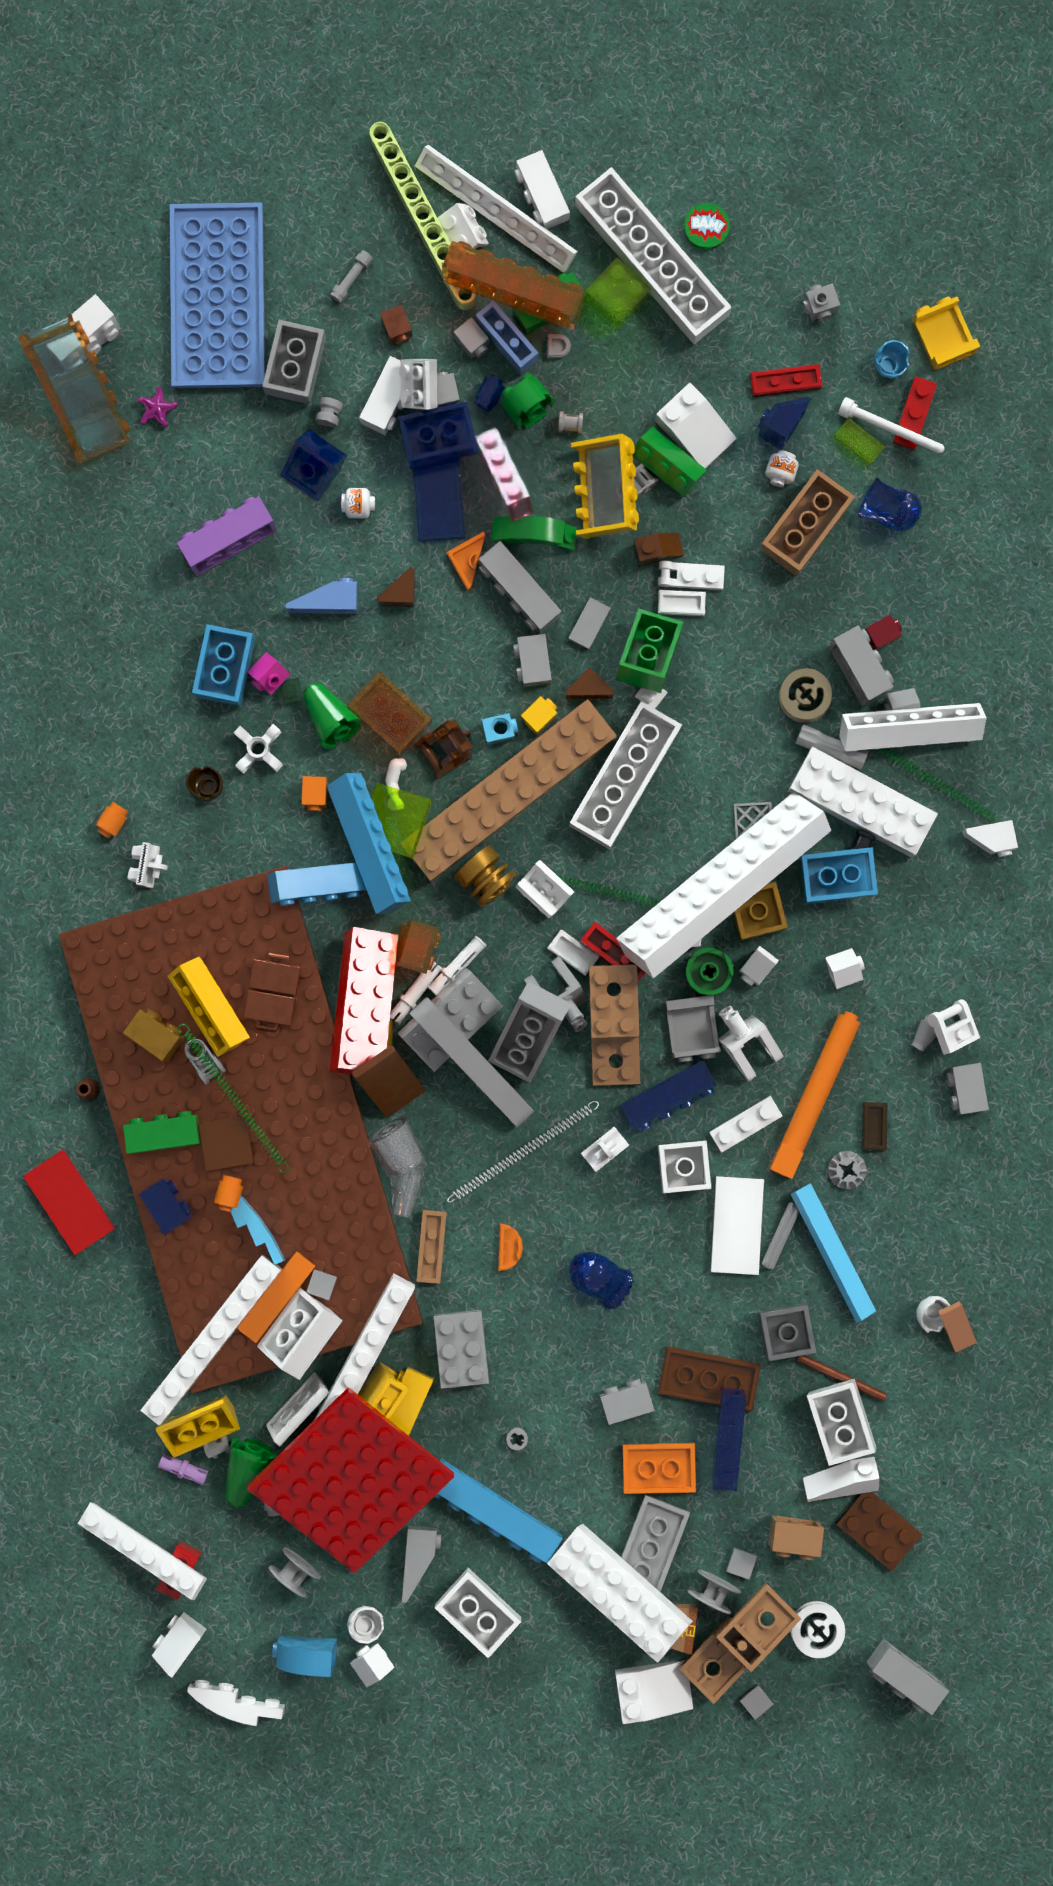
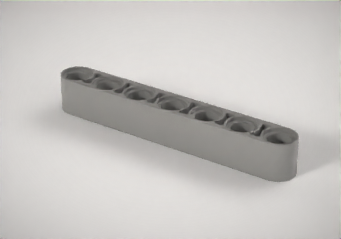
[409,997,535,1128]

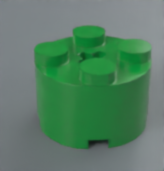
[501,373,555,430]
[684,948,734,996]

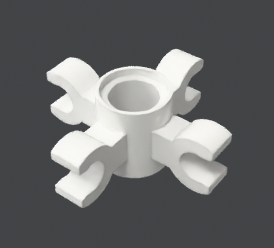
[234,724,283,774]

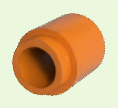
[95,802,128,838]
[214,1175,243,1212]

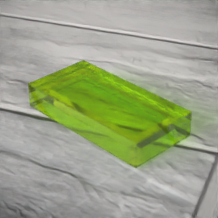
[833,418,885,466]

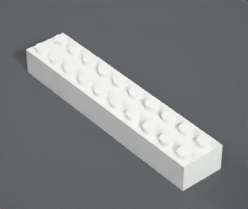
[617,792,831,978]

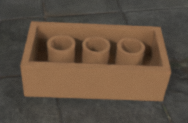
[759,469,855,577]

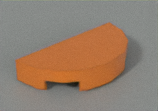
[498,1223,523,1271]

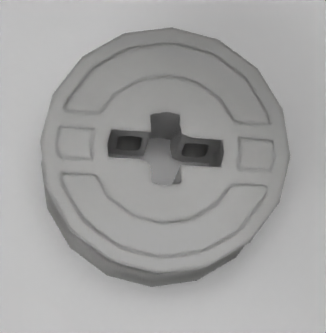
[268,1547,321,1598]
[688,1569,741,1614]

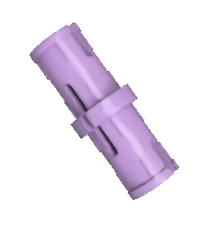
[158,1453,208,1486]

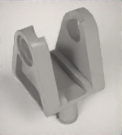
[524,956,588,1032]

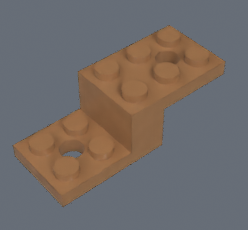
[589,965,640,1085]
[678,1583,802,1704]

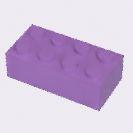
[177,496,277,577]

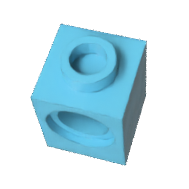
[482,713,518,746]

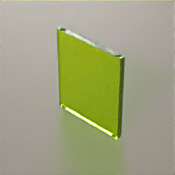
[372,783,433,858]

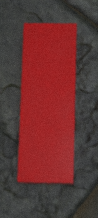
[750,364,823,397]

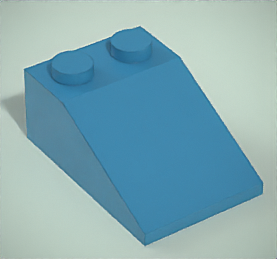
[799,847,878,905]

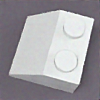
[152,1612,206,1677]

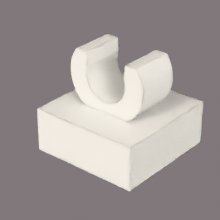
[634,688,668,709]

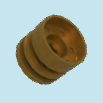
[454,845,517,908]

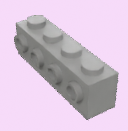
[478,541,562,633]

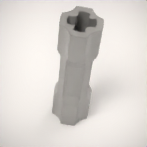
[795,724,869,770]

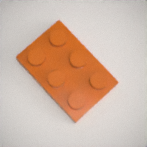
[623,1443,696,1494]

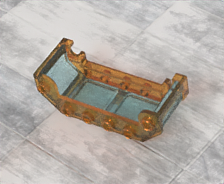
[18,314,131,464]

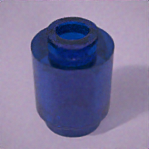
[474,375,505,412]

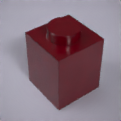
[865,615,902,651]

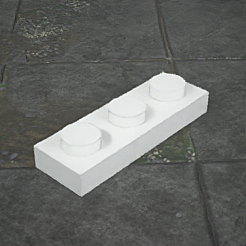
[709,1096,782,1153]

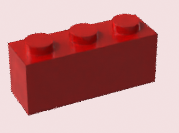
[580,922,646,982]

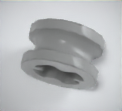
[507,1428,528,1450]

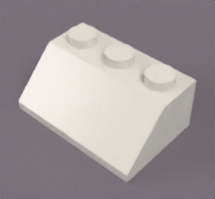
[257,1288,343,1380]

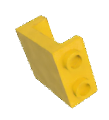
[912,297,980,371]
[358,1362,409,1419]

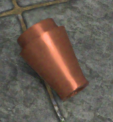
[76,1078,100,1101]

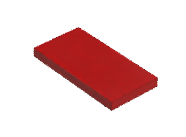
[23,1150,116,1255]

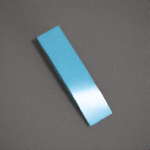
[231,1196,285,1265]

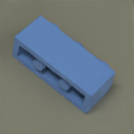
[475,300,538,376]

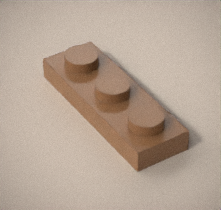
[416,1210,447,1284]

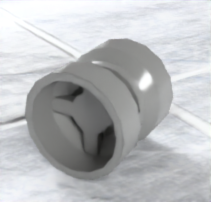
[315,397,343,428]

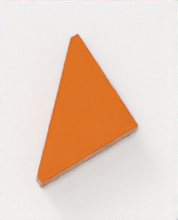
[446,532,485,591]

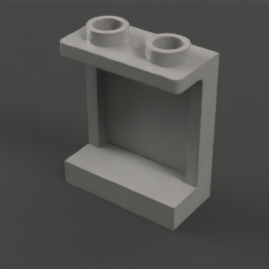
[665,995,721,1062]

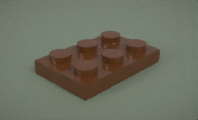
[835,1492,922,1571]

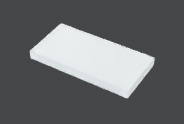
[711,1176,764,1275]

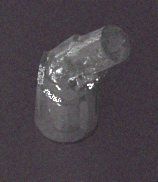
[368,1117,428,1217]

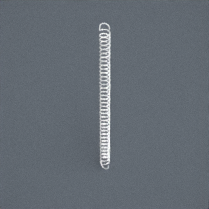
[447,1101,599,1202]

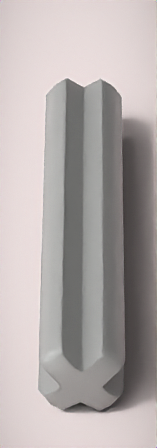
[762,1202,799,1270]

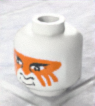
[765,450,799,487]
[341,488,375,519]

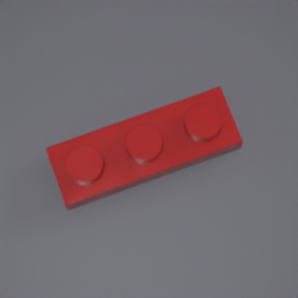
[893,376,937,450]

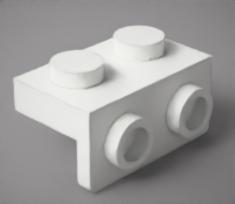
[438,203,489,259]
[515,860,574,918]

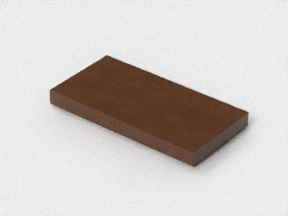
[352,1045,426,1118]
[658,1346,761,1412]

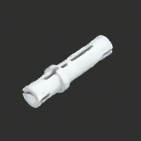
[428,936,487,996]
[390,960,442,1025]

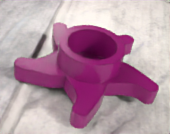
[137,387,178,427]

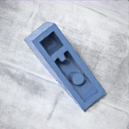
[286,578,358,614]

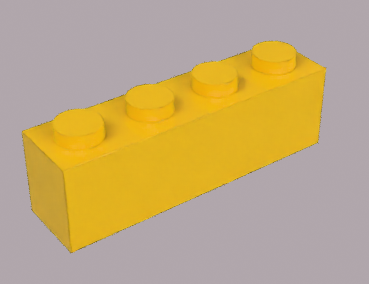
[168,956,250,1057]
[389,1367,434,1436]

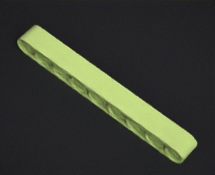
[370,122,476,310]

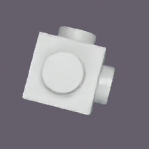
[825,948,865,989]
[350,1643,394,1687]

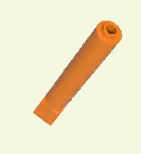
[769,1011,861,1179]

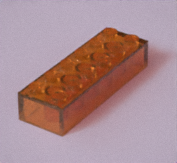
[442,241,585,331]

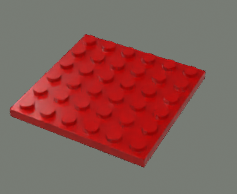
[248,1387,454,1573]

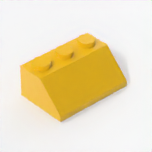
[156,1394,240,1458]

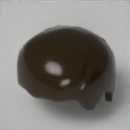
[186,766,223,802]

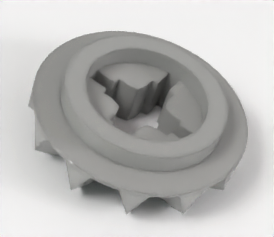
[828,1151,867,1189]

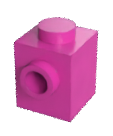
[247,652,291,695]

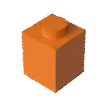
[302,776,328,812]

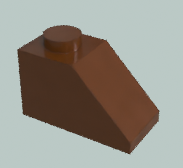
[633,533,684,567]

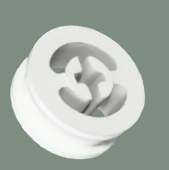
[790,1601,845,1658]

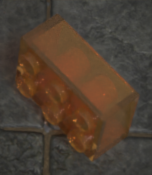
[348,671,432,757]

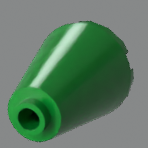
[303,683,362,749]
[225,1437,277,1508]

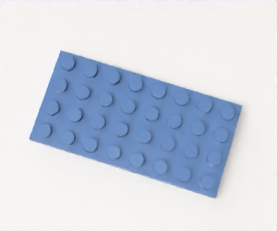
[170,202,265,388]

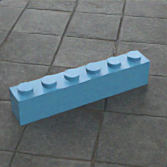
[327,773,411,914]
[434,1458,563,1564]

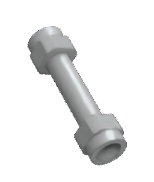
[330,250,373,303]

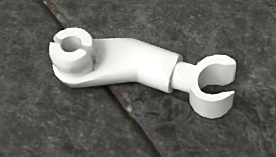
[385,758,407,811]

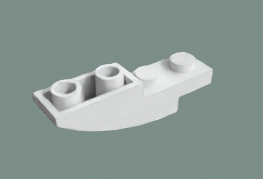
[188,1680,285,1726]

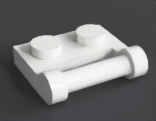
[927,999,980,1055]

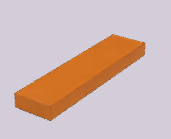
[237,1251,316,1343]

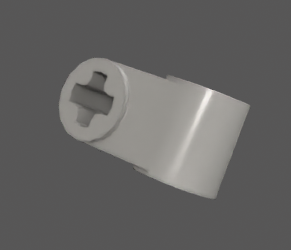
[615,463,659,506]
[185,1039,226,1085]

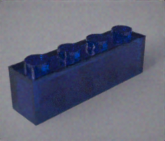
[619,1060,717,1133]
[711,1388,746,1491]

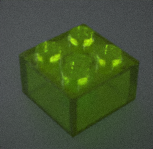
[585,258,651,330]

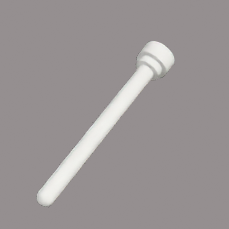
[838,397,944,453]

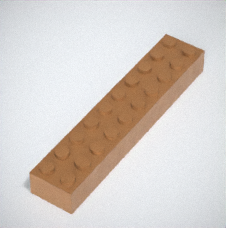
[402,699,617,884]

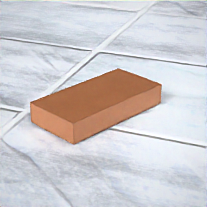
[938,1301,977,1353]

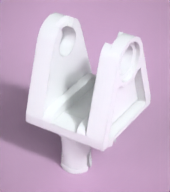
[718,1006,784,1082]

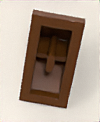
[377,567,415,607]
[566,667,614,699]

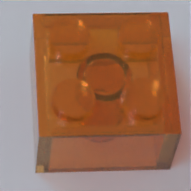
[395,920,441,974]

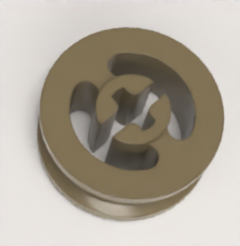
[779,668,832,723]

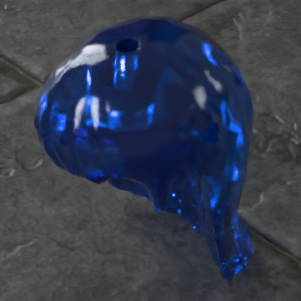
[858,478,922,531]
[569,1252,634,1309]

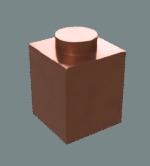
[380,305,413,345]

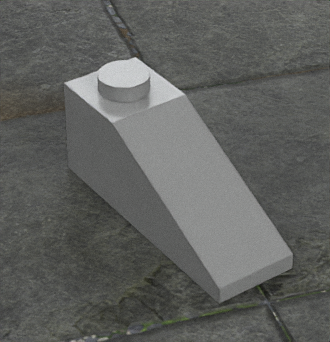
[402,1526,442,1603]

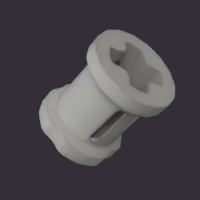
[558,411,583,434]

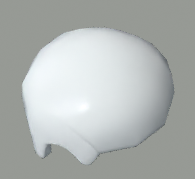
[916,1296,950,1333]
[347,1606,384,1644]

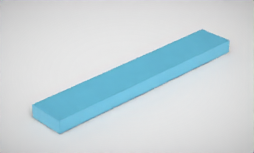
[791,1183,876,1323]

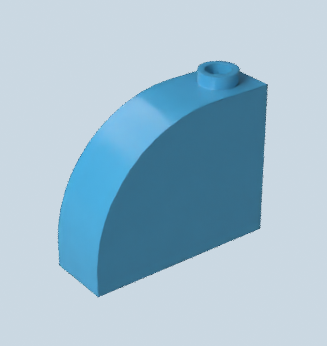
[272,1636,337,1677]

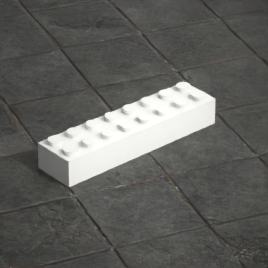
[575,167,732,345]

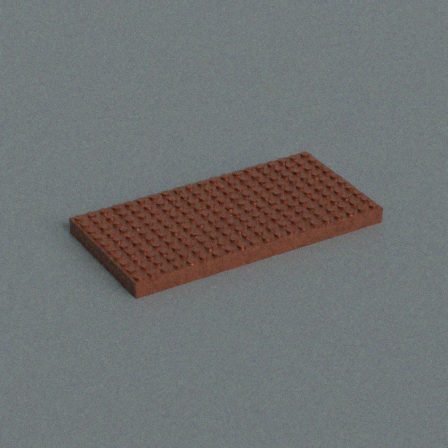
[59,866,423,1394]

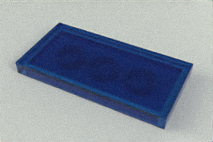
[411,445,465,542]

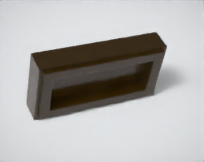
[862,1102,887,1150]

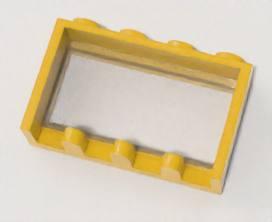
[571,434,639,540]

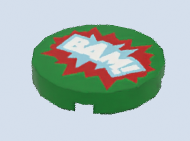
[684,202,730,250]

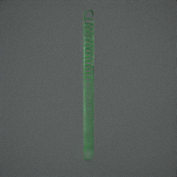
[874,748,1001,823]
[555,873,663,907]
[178,1024,289,1173]

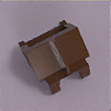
[414,720,473,780]

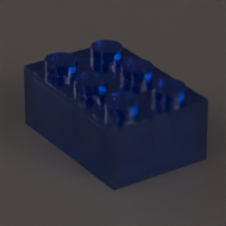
[398,401,478,469]

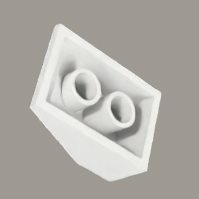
[655,383,737,469]
[615,1660,693,1724]

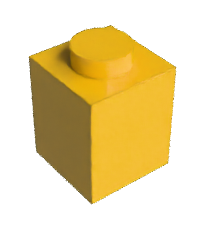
[521,696,557,735]

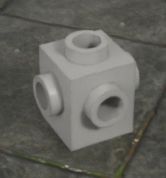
[802,283,840,321]

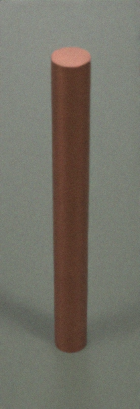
[796,1355,887,1402]

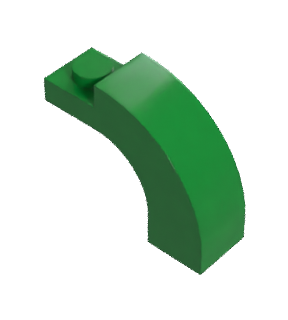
[491,515,577,551]

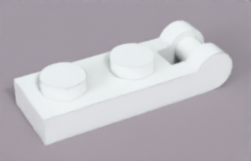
[658,561,725,591]

